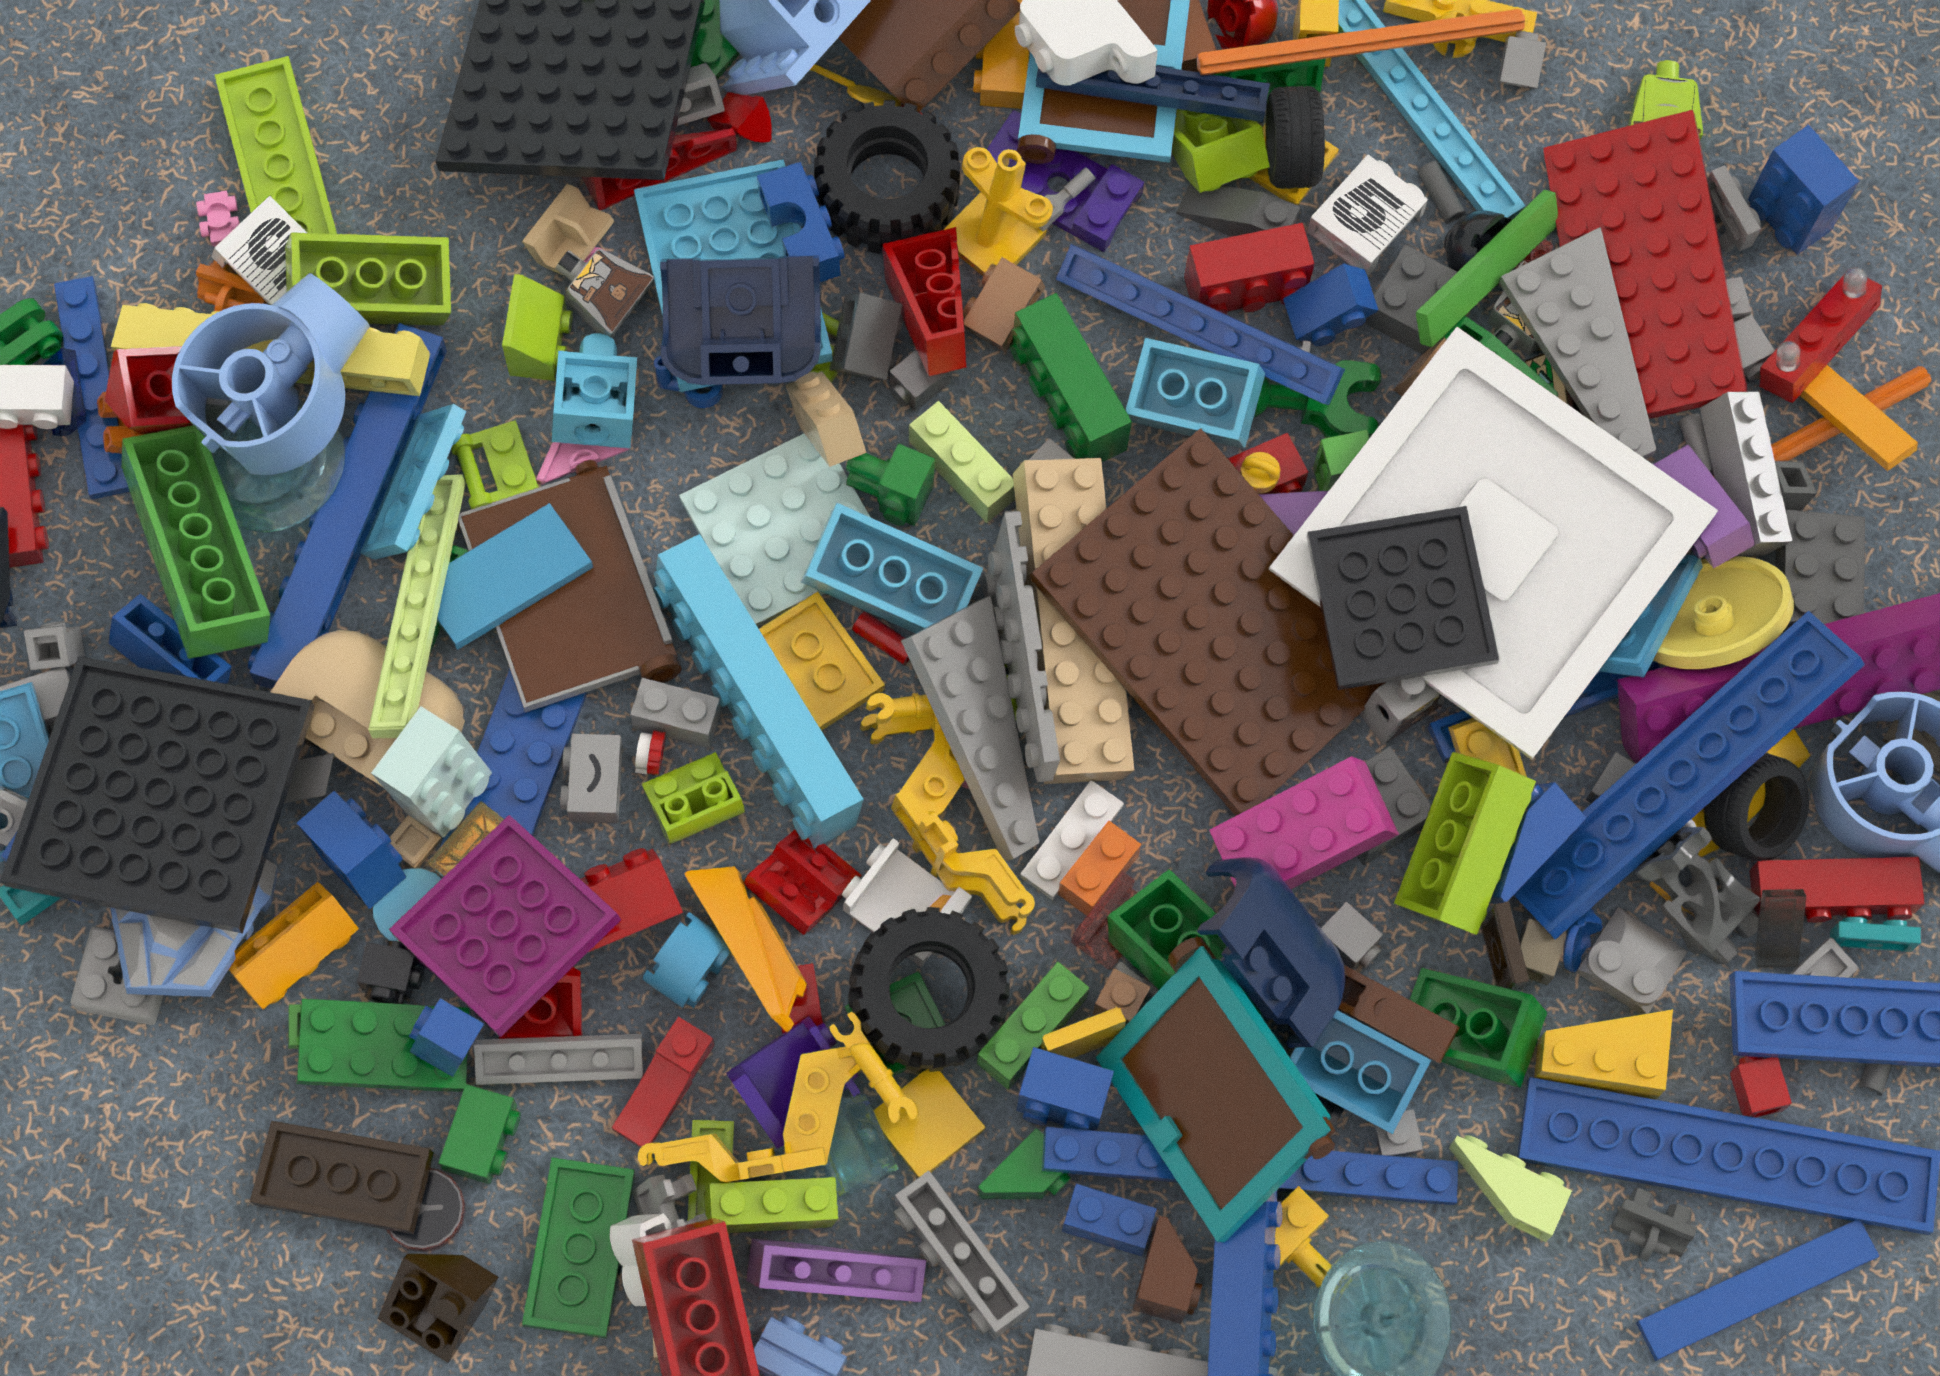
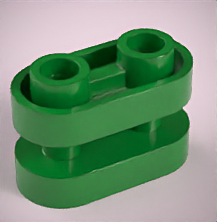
[0,298,63,365]

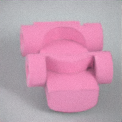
[196,191,240,247]

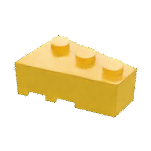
[1534,1009,1673,1099]

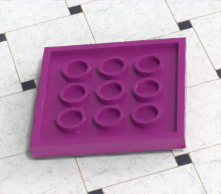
[389,815,621,1037]

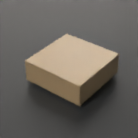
[389,815,442,869]

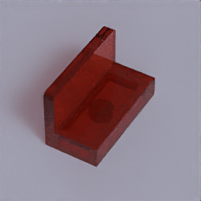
[1071,871,1138,970]

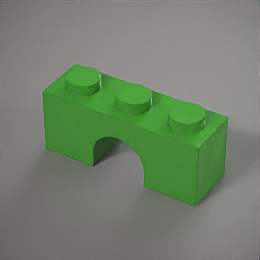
[977,962,1090,1090]

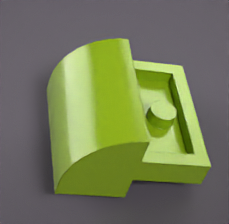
[642,752,745,845]

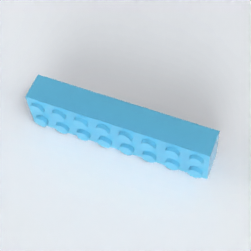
[653,534,864,849]

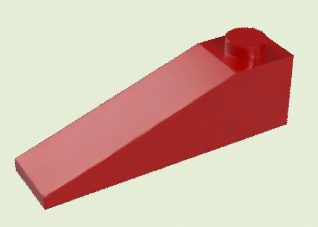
[582,129,737,211]

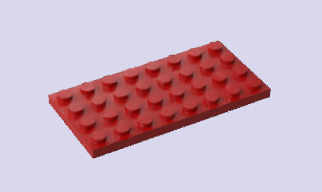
[1543,110,1748,419]

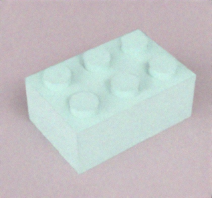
[371,706,492,838]

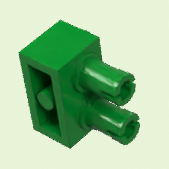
[846,443,935,526]

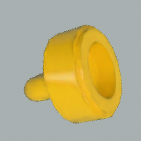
[1240,452,1281,494]

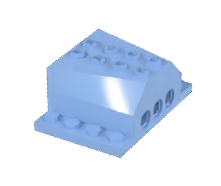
[719,0,871,95]

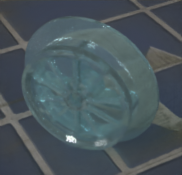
[213,404,345,532]
[1314,1241,1452,1376]

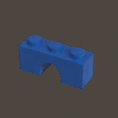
[757,162,845,282]

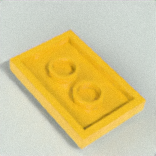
[759,591,885,731]

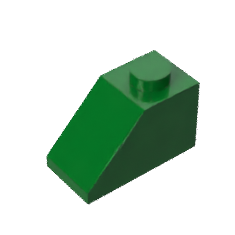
[977,1128,1072,1199]

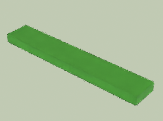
[1416,190,1558,347]

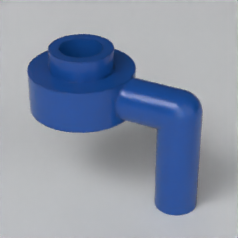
[654,356,723,408]

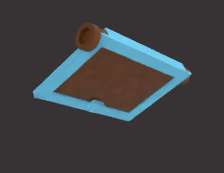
[1016,0,1190,164]

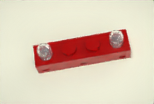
[1760,267,1882,403]

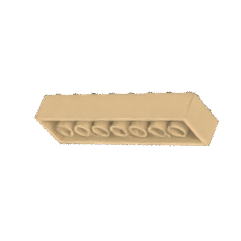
[1013,458,1134,784]

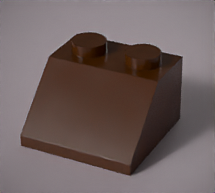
[1132,1215,1203,1324]

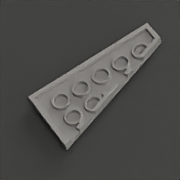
[1499,227,1656,459]
[982,511,1060,783]
[901,596,1040,861]

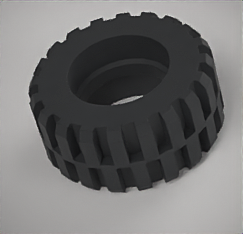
[814,100,960,254]
[848,907,1010,1072]

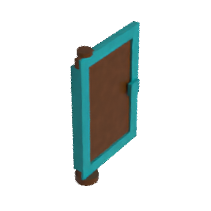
[1096,937,1336,1242]

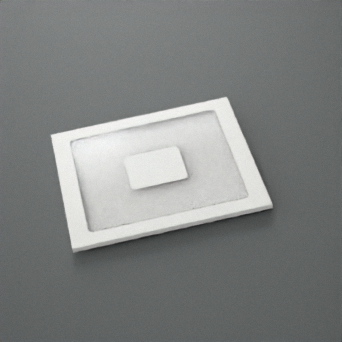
[1269,327,1718,760]

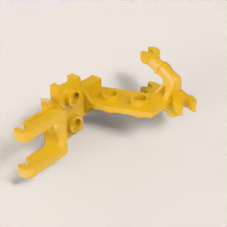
[860,693,1035,935]
[638,1012,919,1182]

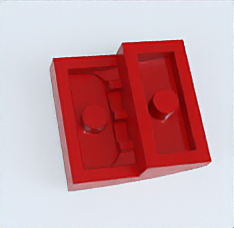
[744,829,862,935]

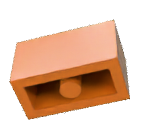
[1058,821,1142,918]

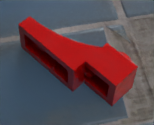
[611,1016,715,1148]

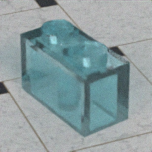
[826,1094,899,1197]

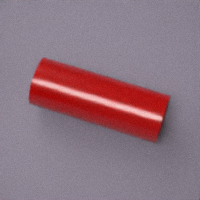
[852,611,910,666]

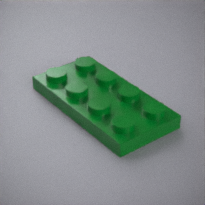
[296,999,469,1092]
[522,1158,636,1339]

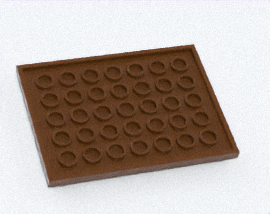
[1028,428,1386,816]

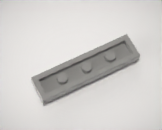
[474,1034,643,1085]

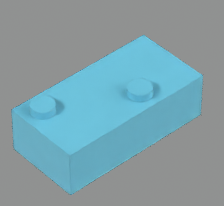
[801,503,983,633]

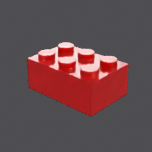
[1184,223,1315,315]

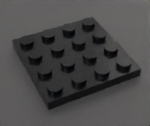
[1306,506,1500,690]

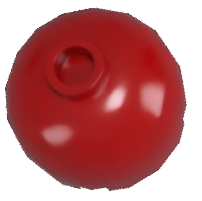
[1207,0,1278,50]

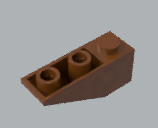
[1337,965,1460,1064]

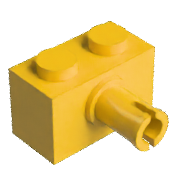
[1274,1186,1337,1289]

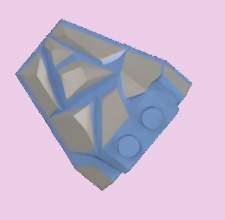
[110,859,278,997]

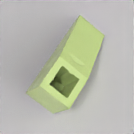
[1449,1135,1572,1242]

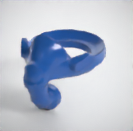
[1563,908,1603,972]

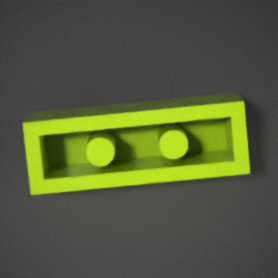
[704,1177,839,1233]

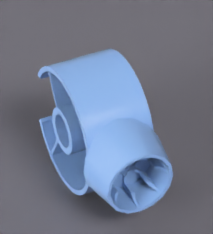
[172,273,370,475]
[1811,692,1940,873]

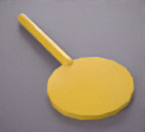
[810,64,902,107]

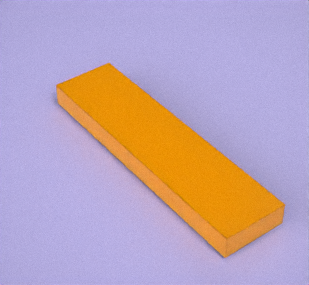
[1800,365,1918,471]

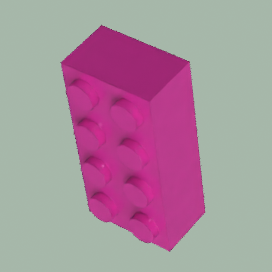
[1209,756,1399,889]

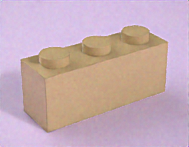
[786,371,866,467]

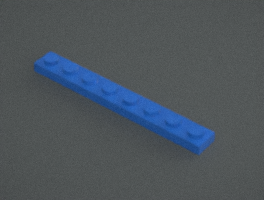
[1056,244,1345,405]

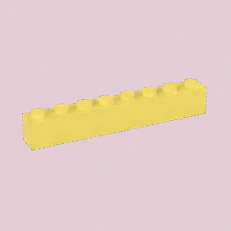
[111,303,430,396]

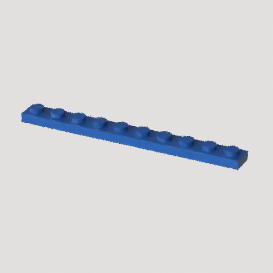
[1042,1127,1458,1205]

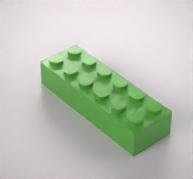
[121,425,270,659]

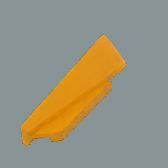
[684,866,807,1032]

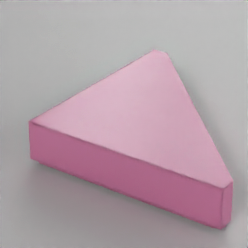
[536,442,632,485]

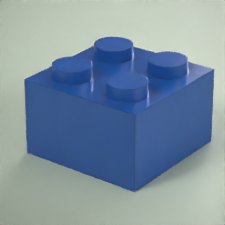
[297,791,406,909]
[1016,1047,1114,1131]

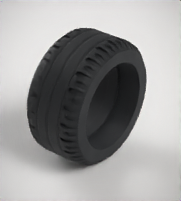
[1266,86,1325,189]
[1704,753,1809,861]

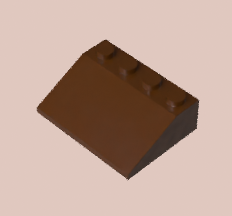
[838,0,1020,113]

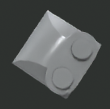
[1576,907,1688,1015]

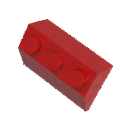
[580,848,683,952]

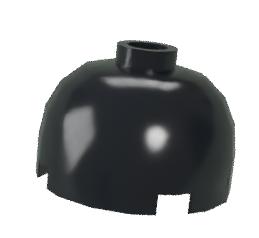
[1444,210,1512,286]

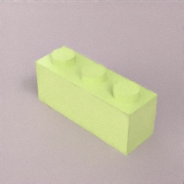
[909,401,1015,523]

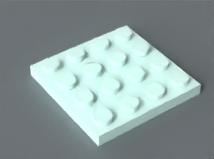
[679,434,870,627]

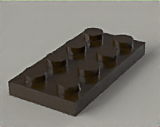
[250,1121,434,1234]

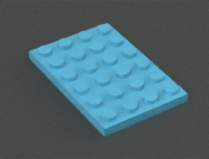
[634,159,833,392]

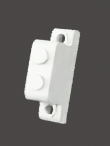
[1015,0,1158,86]

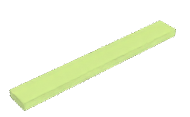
[368,474,466,738]

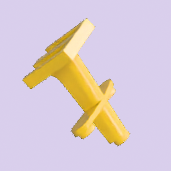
[944,147,1053,276]

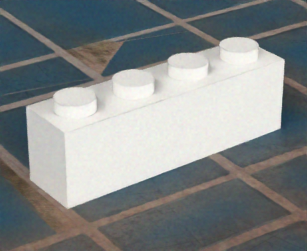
[0,365,74,429]

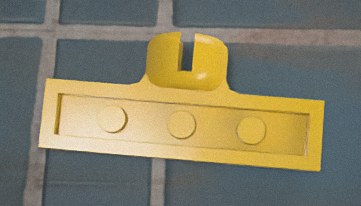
[1383,0,1537,58]

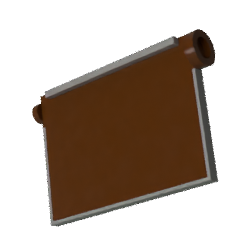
[458,460,682,712]

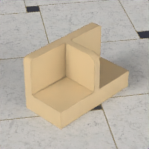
[522,184,614,275]

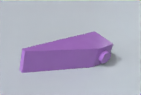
[746,1238,926,1302]

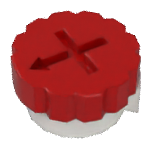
[635,730,666,776]

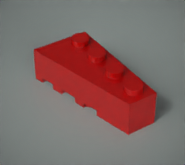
[882,227,966,376]

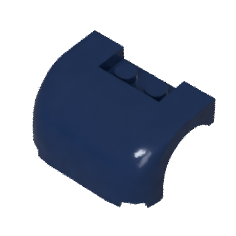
[660,255,821,385]
[1197,857,1345,1048]

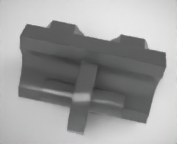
[1611,1188,1697,1262]

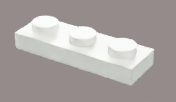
[1020,780,1124,900]

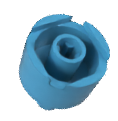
[642,912,731,1009]

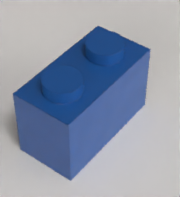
[1283,263,1379,346]
[409,998,484,1077]
[1062,1184,1157,1256]

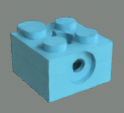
[552,333,637,448]

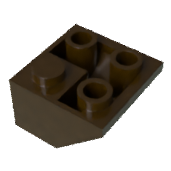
[377,1254,499,1363]

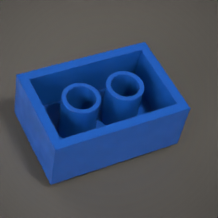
[1748,124,1860,255]

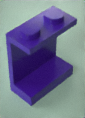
[726,1016,860,1149]

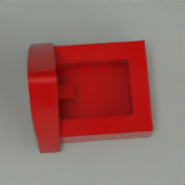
[707,92,772,142]

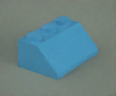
[1290,1010,1431,1134]

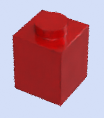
[1730,1056,1792,1118]

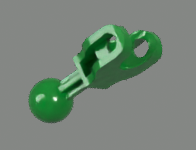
[1254,360,1381,438]

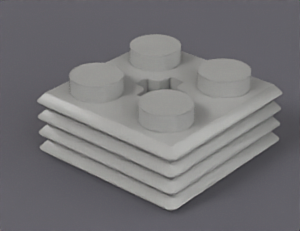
[70,926,163,1025]

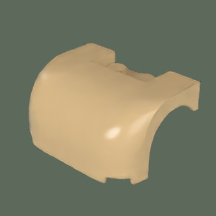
[271,630,465,788]

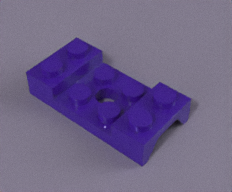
[987,110,1144,253]

